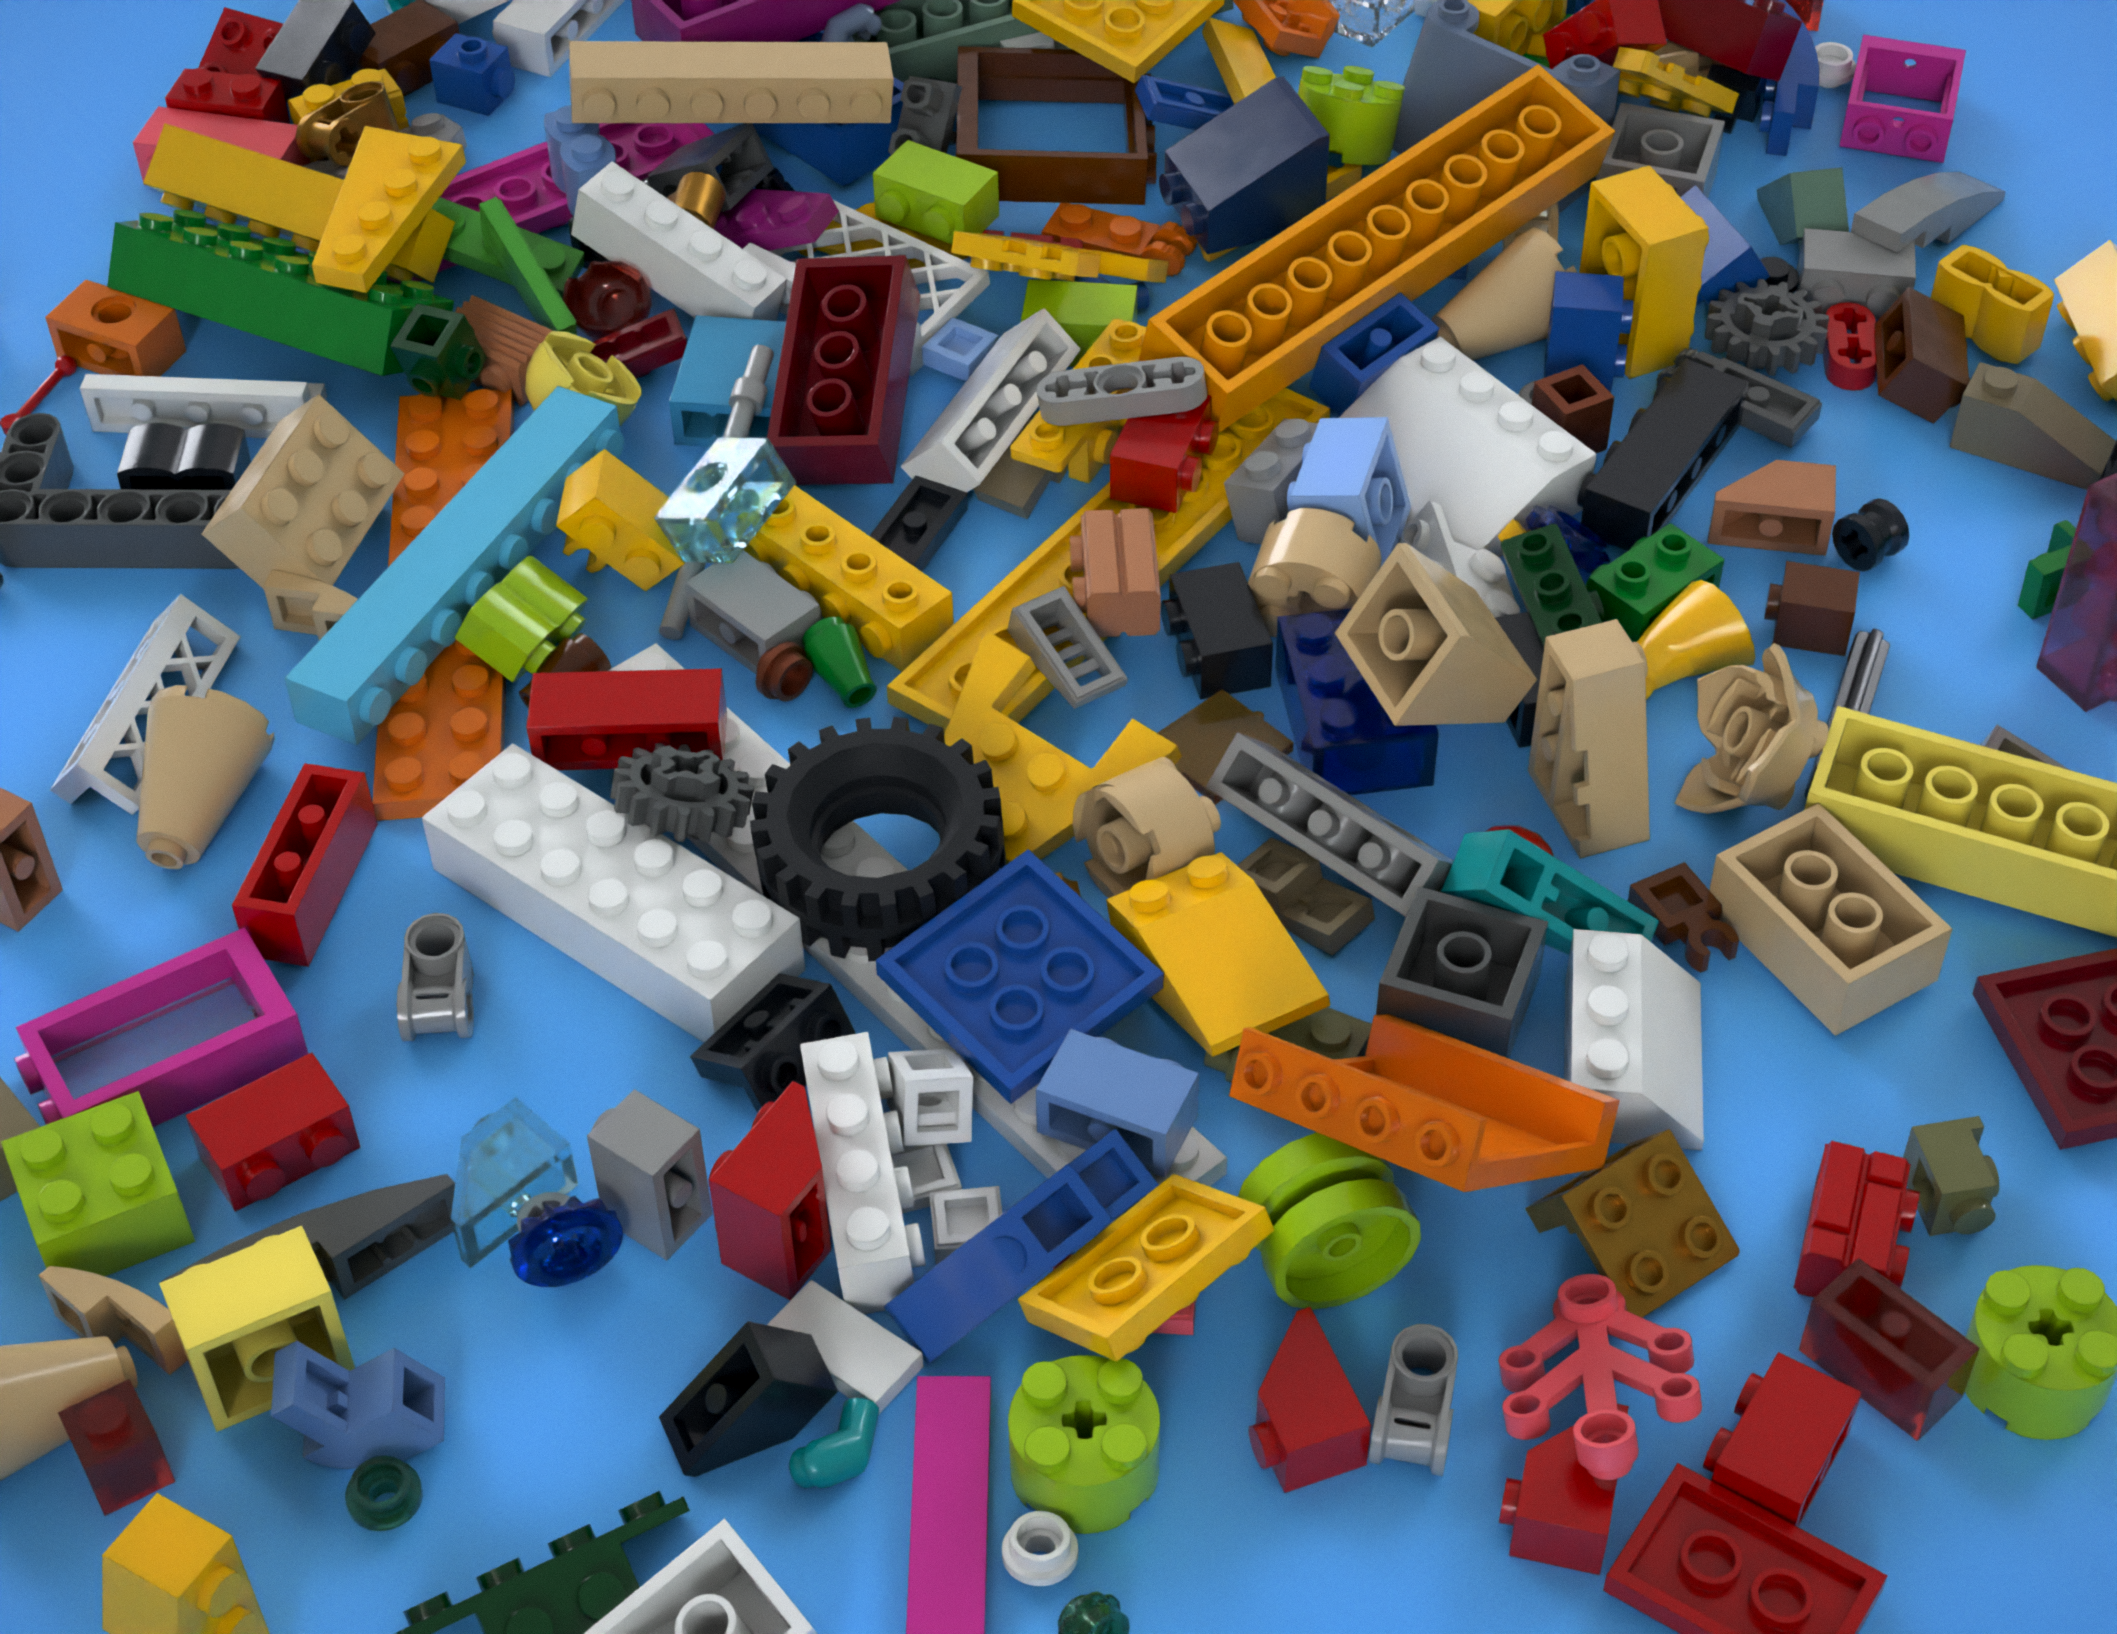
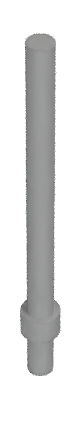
[659,345,774,640]

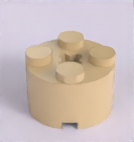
[1247,508,1382,648]
[1073,757,1221,898]

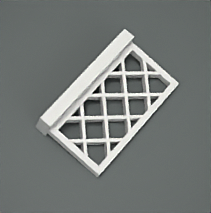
[743,200,990,376]

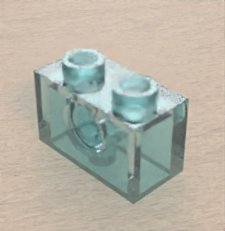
[654,438,796,564]

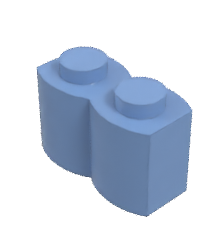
[544,105,617,216]

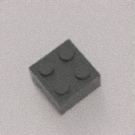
[1376,887,1548,1059]

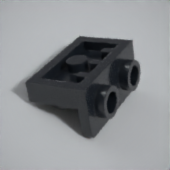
[690,973,856,1113]

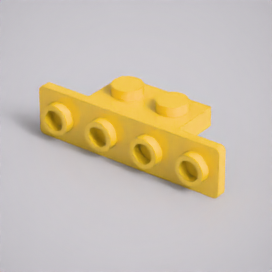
[1010,319,1147,484]

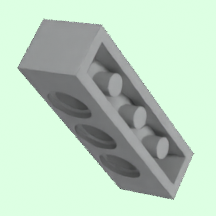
[1206,732,1454,917]

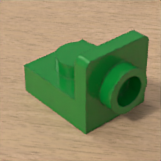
[2018,520,2103,620]

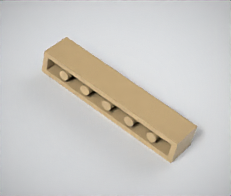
[569,41,894,123]

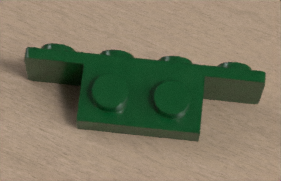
[1501,524,1607,648]
[394,1491,690,1634]

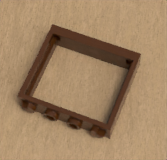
[956,46,1157,205]

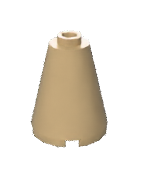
[1431,227,1578,361]
[136,685,275,869]
[0,1336,138,1481]

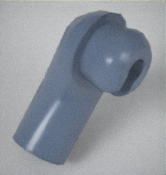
[820,3,882,42]

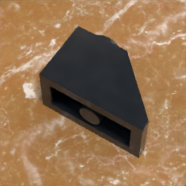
[659,1321,838,1477]

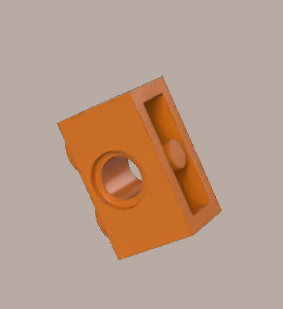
[45,279,186,377]

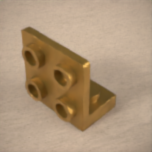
[1525,1129,1740,1318]

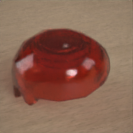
[563,261,652,340]

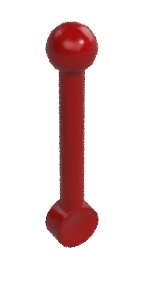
[0,355,77,435]

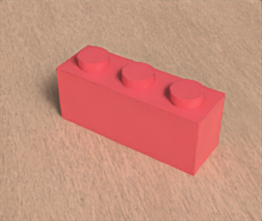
[133,106,311,185]

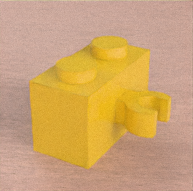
[556,449,693,592]

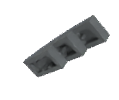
[161,1174,465,1300]

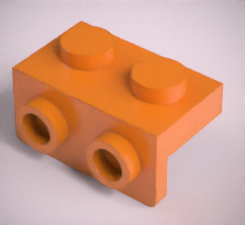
[1232,0,1340,58]

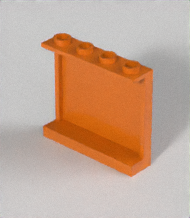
[1229,1014,1620,1192]

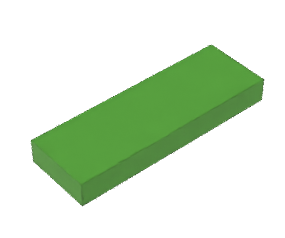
[479,197,577,335]

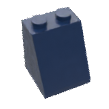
[1159,76,1330,255]

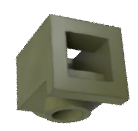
[1903,1116,1999,1236]

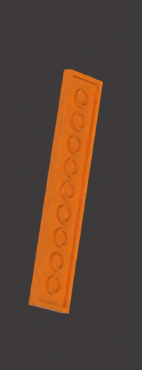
[372,389,515,821]

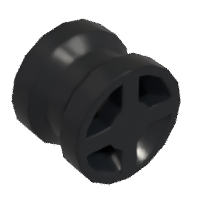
[1832,498,1910,572]

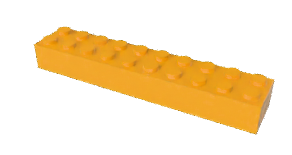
[1139,64,1615,433]

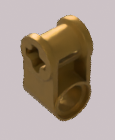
[296,81,400,166]

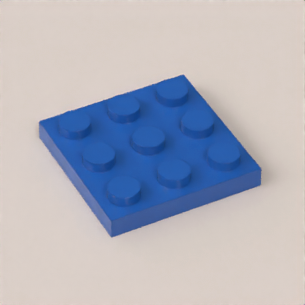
[876,849,1164,1104]

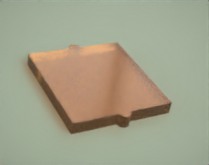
[1158,689,1294,805]

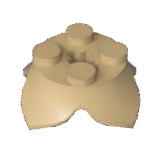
[1675,643,1828,814]

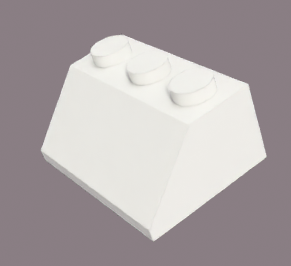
[1564,929,1704,1150]

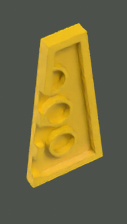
[312,126,466,293]

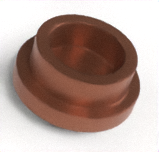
[755,642,813,702]

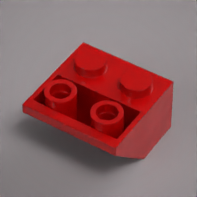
[708,1081,831,1300]

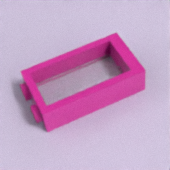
[14,927,308,1127]

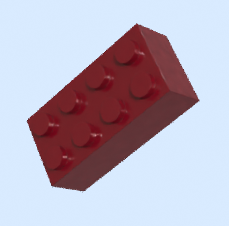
[765,255,921,485]

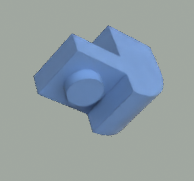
[271,1341,445,1469]

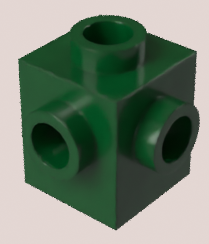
[390,303,487,400]

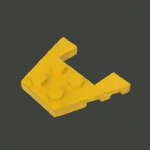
[1527,34,1739,118]
[951,231,1169,283]
[944,631,1182,865]

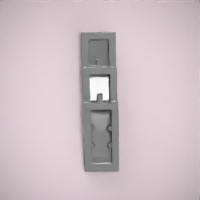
[1851,172,2006,253]

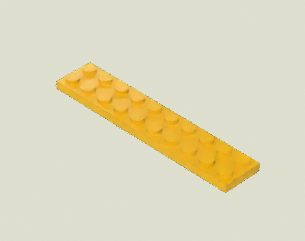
[887,388,1330,734]

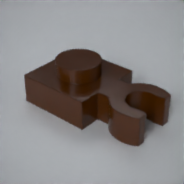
[1627,862,1739,973]

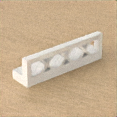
[80,374,327,438]
[50,594,241,815]

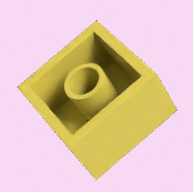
[159,1226,355,1432]

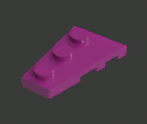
[714,189,839,251]

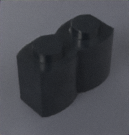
[117,423,251,490]

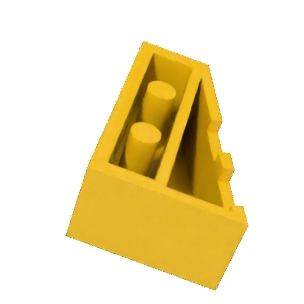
[102,1493,270,1634]

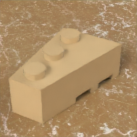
[1528,619,1650,859]

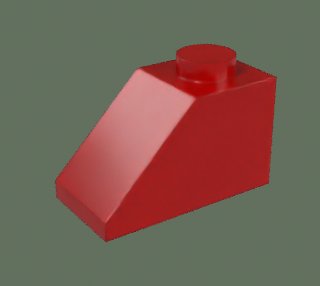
[1248,1307,1371,1493]
[1499,1404,1629,1575]

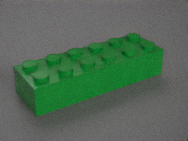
[107,209,454,376]

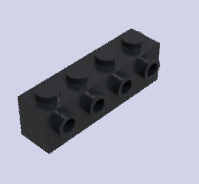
[1577,359,1749,551]

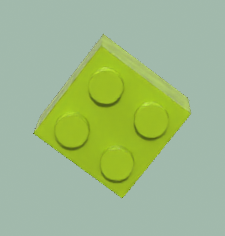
[1,1091,195,1276]

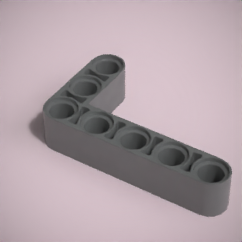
[0,413,240,569]

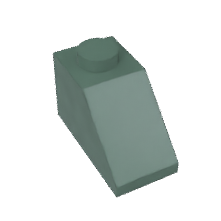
[1757,167,1849,252]

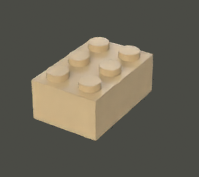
[201,394,405,589]
[1709,803,1952,1036]

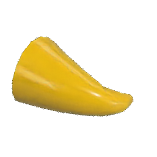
[1637,580,1755,700]

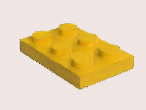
[1018,1174,1275,1362]

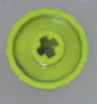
[1237,1132,1421,1310]

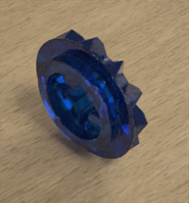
[1525,505,1611,573]
[508,1195,623,1287]

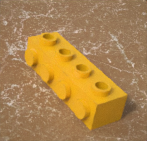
[737,481,954,672]

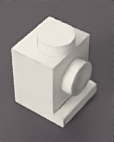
[887,1049,973,1146]

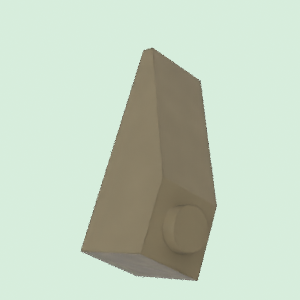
[1950,362,2116,493]

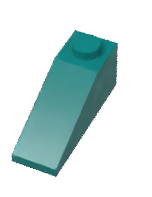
[1441,830,1659,955]

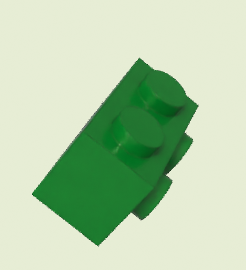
[1585,523,1725,642]

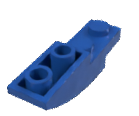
[1759,0,1820,156]
[884,1128,1159,1365]

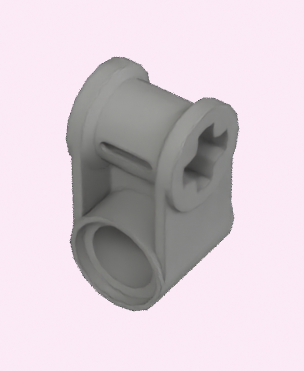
[397,913,474,1041]
[1368,1324,1458,1476]

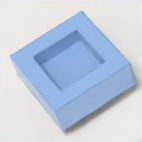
[922,317,999,381]

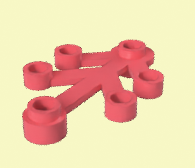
[1498,1274,1702,1480]

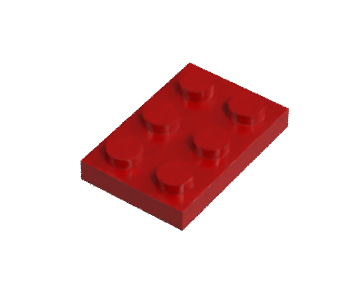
[1603,1463,1888,1634]

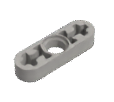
[1036,357,1207,426]

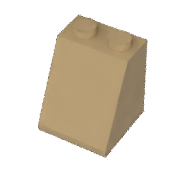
[1335,543,1537,726]

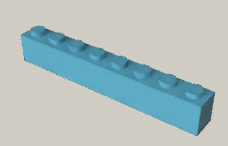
[285,386,624,745]

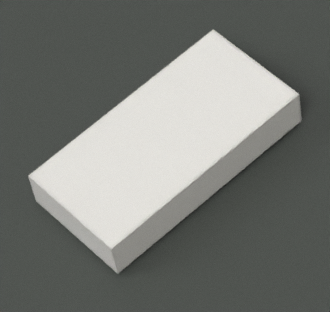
[767,1280,924,1414]

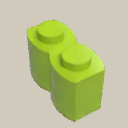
[454,555,588,683]

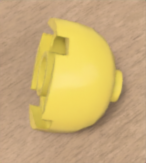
[525,331,642,426]

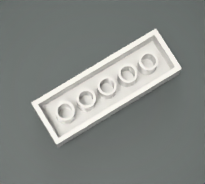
[422,743,805,1043]

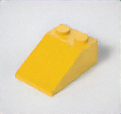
[1106,852,1330,1057]

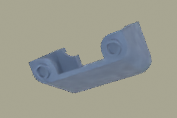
[1393,0,1621,213]

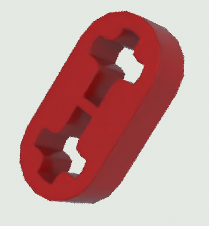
[1823,302,1877,391]

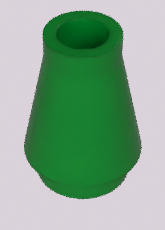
[802,617,877,708]

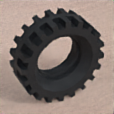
[750,717,1006,961]

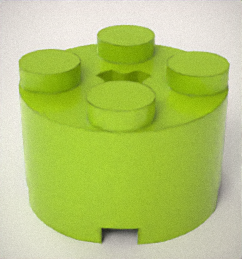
[1298,66,1405,165]
[1958,1265,2117,1440]
[1008,1355,1160,1534]

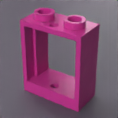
[1839,34,1966,163]

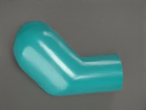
[789,1398,879,1489]

